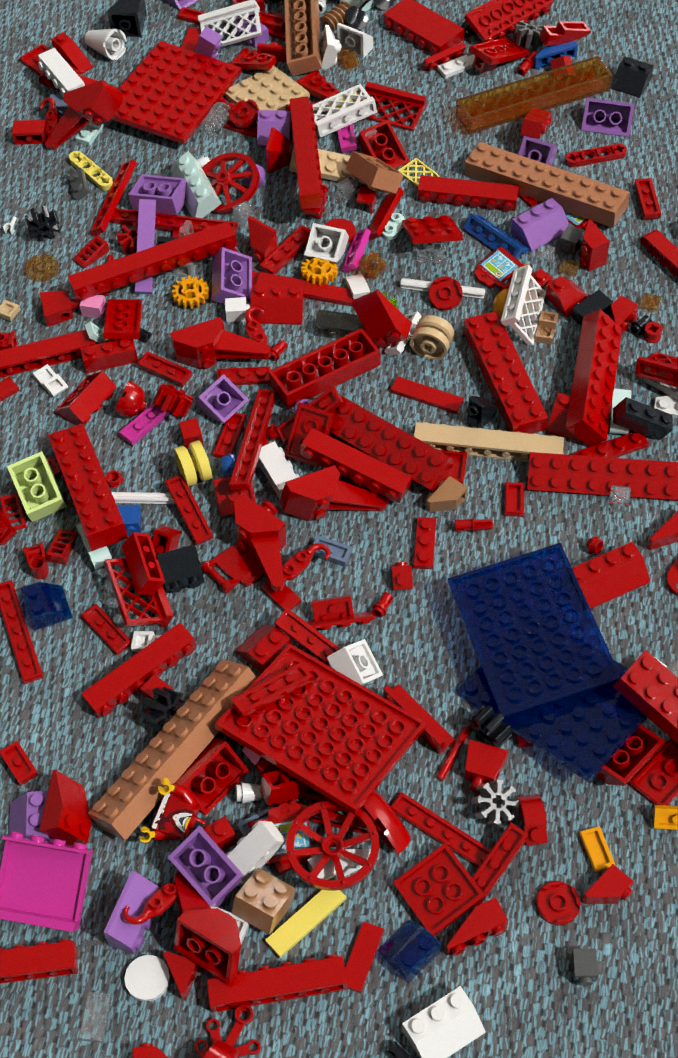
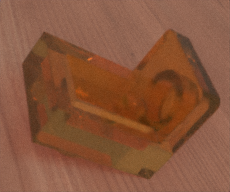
[337,48,359,71]

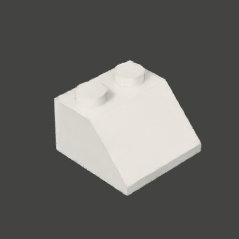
[337,23,373,58]
[304,223,349,263]
[327,639,383,686]

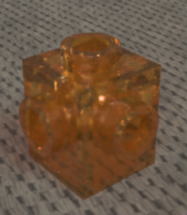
[361,252,386,277]

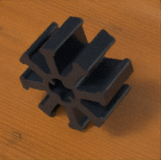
[24,206,61,242]
[141,687,186,731]
[468,705,512,748]

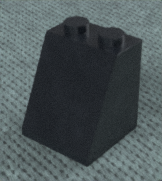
[107,0,147,37]

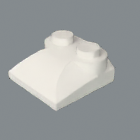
[321,25,341,69]

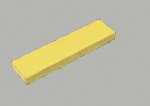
[265,890,347,958]

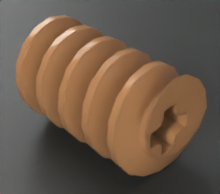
[320,1,351,32]

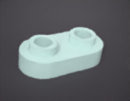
[382,213,404,240]

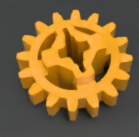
[301,257,338,285]
[171,276,209,309]

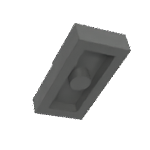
[66,167,90,200]

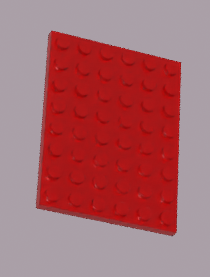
[111,41,242,144]
[215,644,427,815]

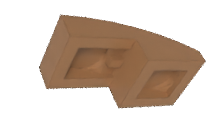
[534,310,559,345]

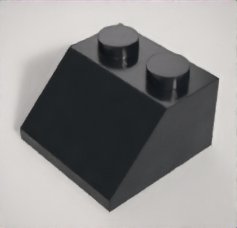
[611,56,654,98]
[157,544,205,593]

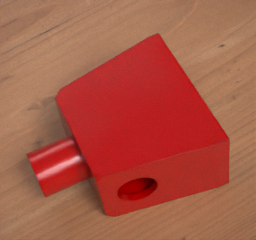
[40,290,81,327]
[465,739,508,793]

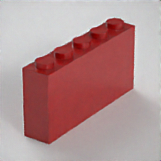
[383,0,464,55]

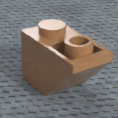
[426,476,468,512]

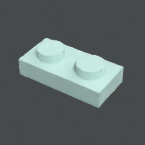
[75,122,105,146]

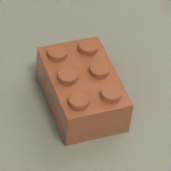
[345,151,404,194]

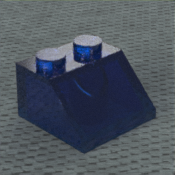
[21,582,73,631]
[377,920,441,983]

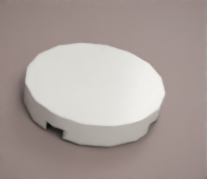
[124,955,170,1001]

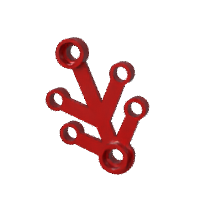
[194,1004,261,1058]

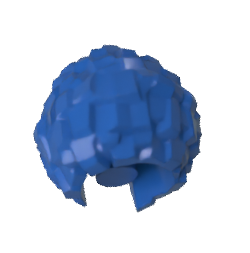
[219,453,238,478]

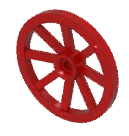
[202,152,260,214]
[286,800,379,891]

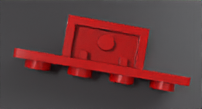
[305,595,375,630]

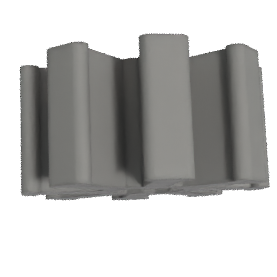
[471,780,519,825]

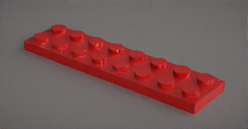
[527,452,678,501]

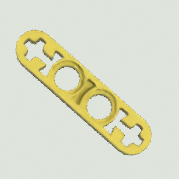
[69,151,113,191]

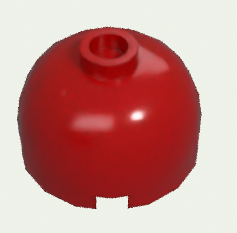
[114,381,147,418]

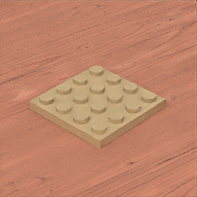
[224,65,310,122]

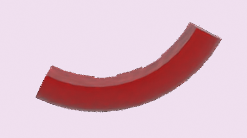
[360,790,411,854]

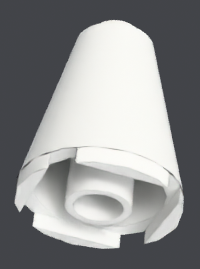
[85,29,127,60]

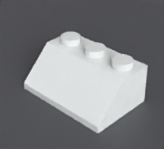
[402,986,486,1058]

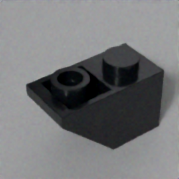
[467,396,496,428]

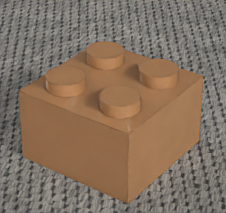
[232,868,296,935]

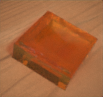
[559,258,580,277]
[640,293,662,313]

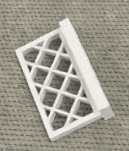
[198,0,261,47]
[313,84,377,138]
[501,265,546,346]

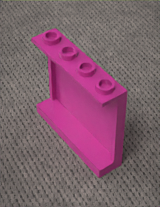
[0,832,93,932]

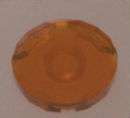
[25,254,59,282]

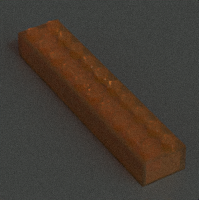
[455,56,613,134]

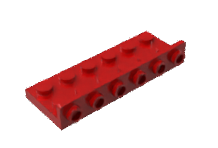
[464,0,554,43]

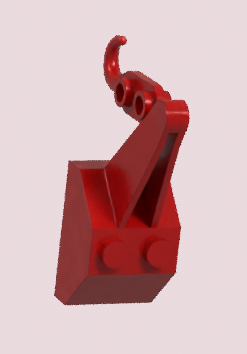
[40,80,122,150]
[170,307,271,369]
[279,452,388,521]
[234,493,331,592]
[122,872,241,984]

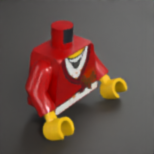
[139,778,207,843]

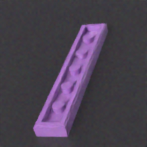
[135,199,156,294]

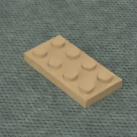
[289,147,354,184]

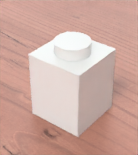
[225,297,250,322]

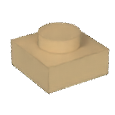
[0,300,21,321]

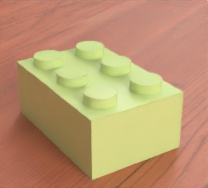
[7,451,67,522]

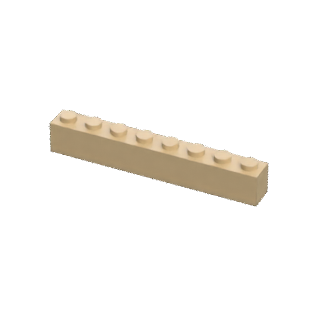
[414,422,564,462]

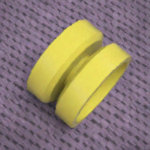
[174,440,213,487]

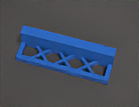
[463,213,530,259]

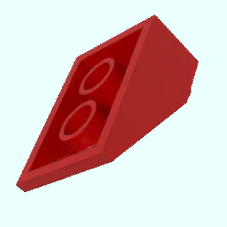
[357,119,410,169]
[351,290,412,348]
[39,770,92,846]

